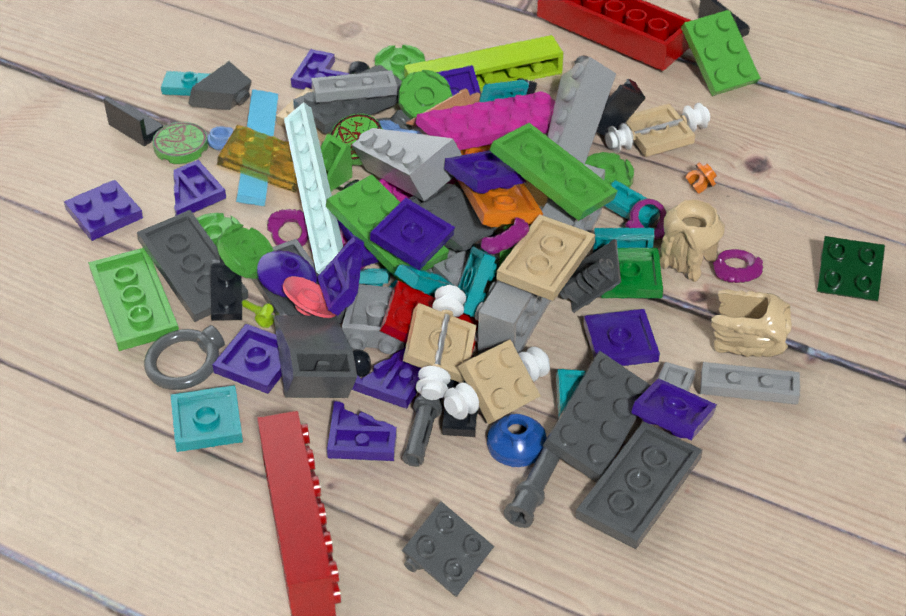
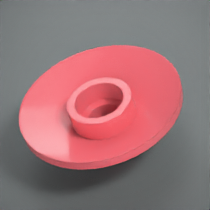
[283,276,336,318]

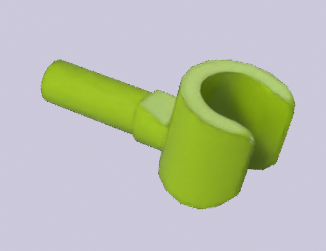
[242,300,275,328]

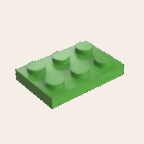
[681,10,761,96]

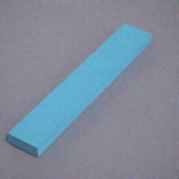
[236,89,278,206]

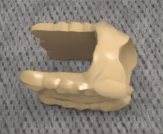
[659,199,725,282]
[711,289,792,357]

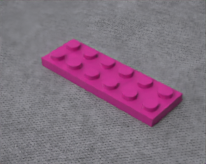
[415,91,555,150]

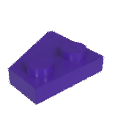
[173,160,226,215]
[317,235,364,316]
[352,347,421,409]
[327,401,397,461]

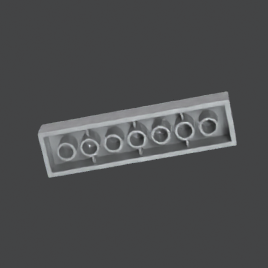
[475,163,605,355]

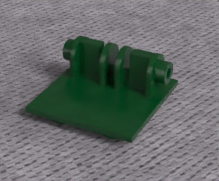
[817,236,885,302]

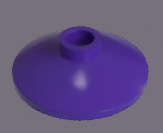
[257,250,317,298]

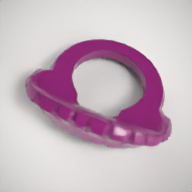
[625,199,667,240]
[267,209,309,246]
[481,217,530,254]
[713,249,763,283]

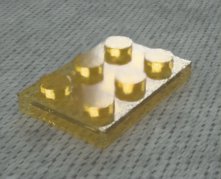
[217,124,298,193]

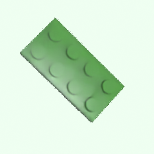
[489,123,618,221]
[325,174,449,283]
[88,248,179,351]

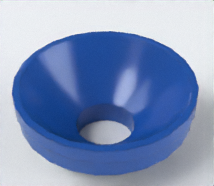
[487,414,547,467]

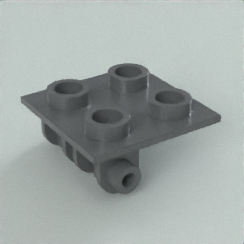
[560,239,621,313]
[402,501,494,597]

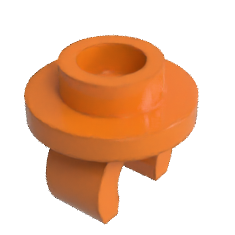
[685,162,717,194]

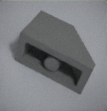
[188,61,252,110]

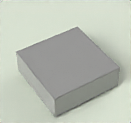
[658,362,696,392]

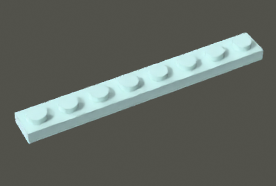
[284,102,343,274]

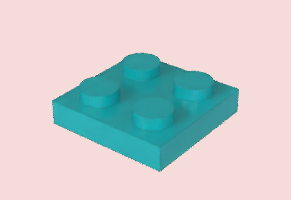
[457,246,497,317]
[171,385,243,452]

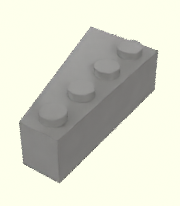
[547,57,616,164]
[352,128,462,201]

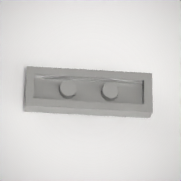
[311,71,397,103]
[700,362,800,405]

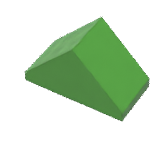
[320,133,353,191]

